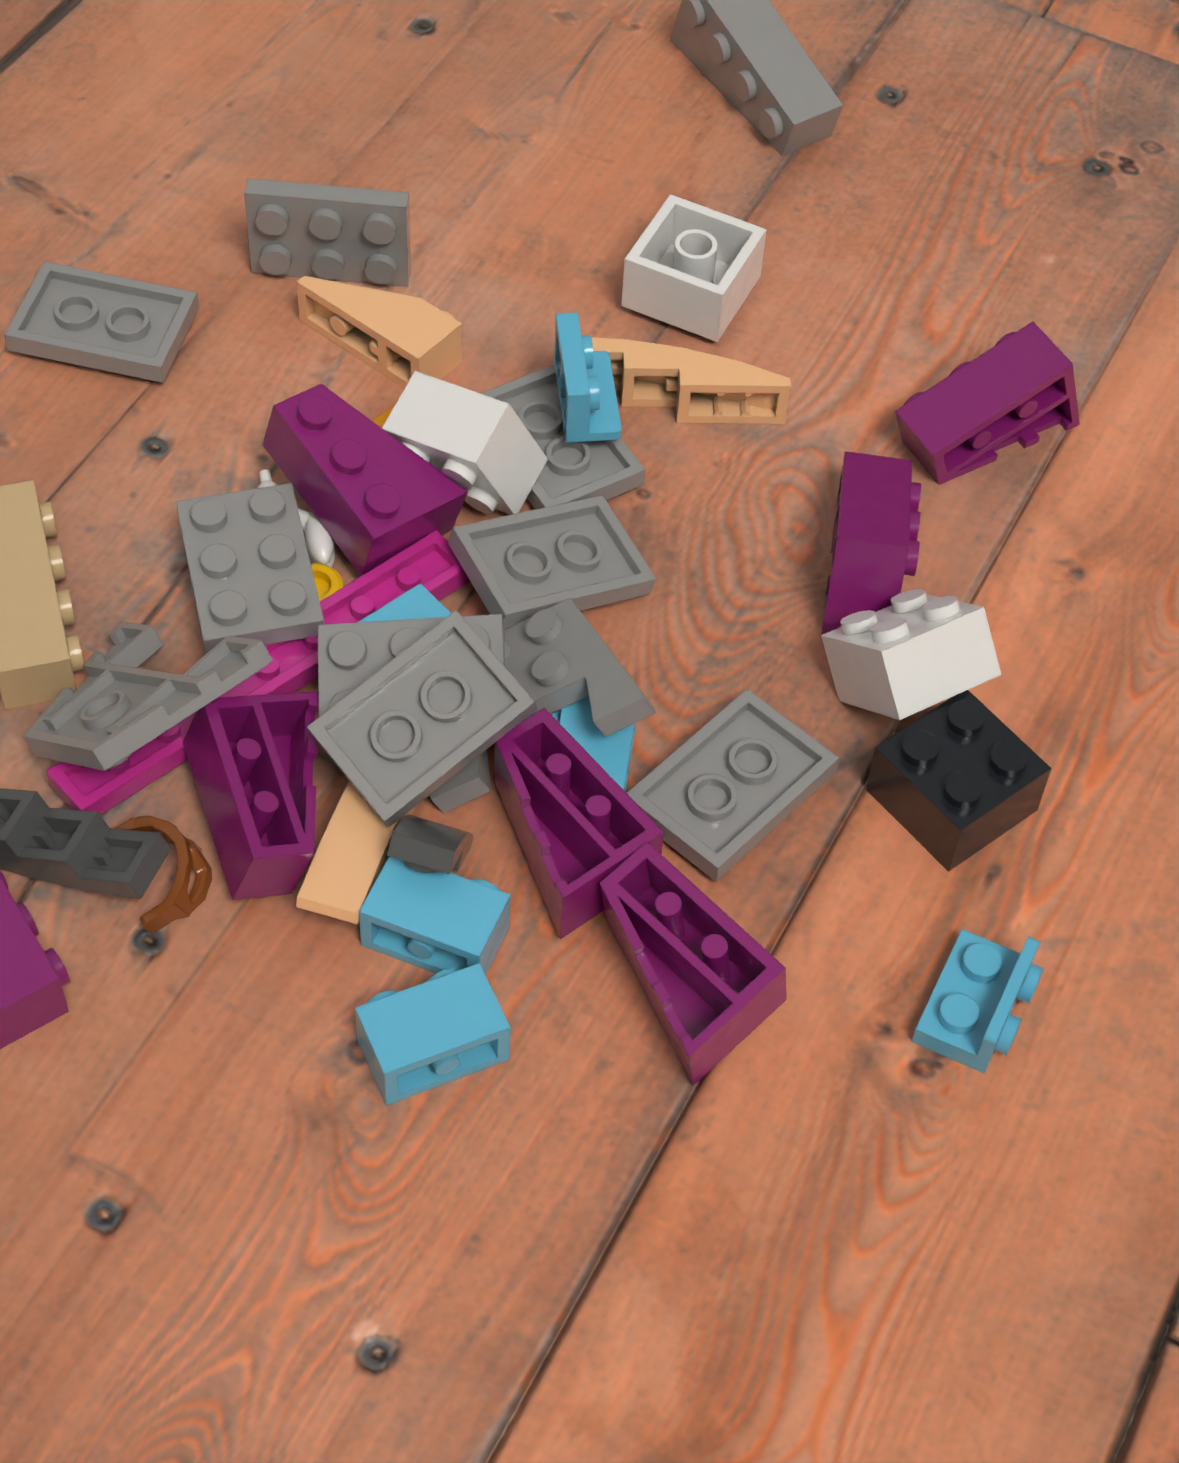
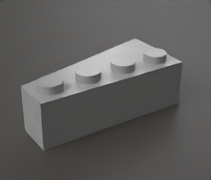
[670,0,843,156]

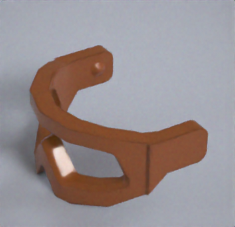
[114,816,212,933]

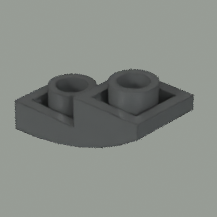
[387,815,473,874]

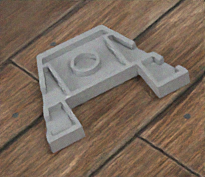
[430,598,655,813]
[23,622,273,771]

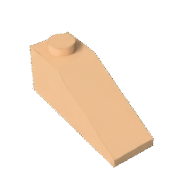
[296,276,462,388]

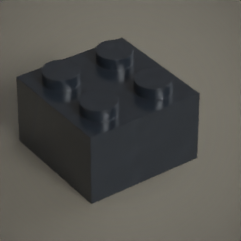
[866,690,1052,872]

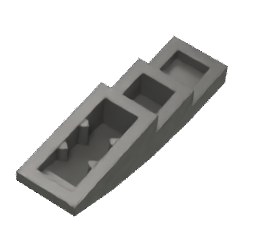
[0,788,171,899]

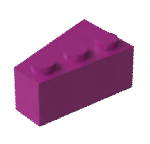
[895,321,1080,485]
[262,384,468,576]
[821,451,921,635]
[183,691,319,900]
[494,708,664,939]
[599,842,787,1086]
[0,869,70,1049]

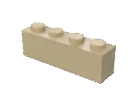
[0,480,85,710]

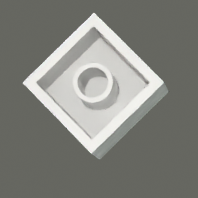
[621,194,767,342]
[382,371,548,515]
[821,589,1001,720]

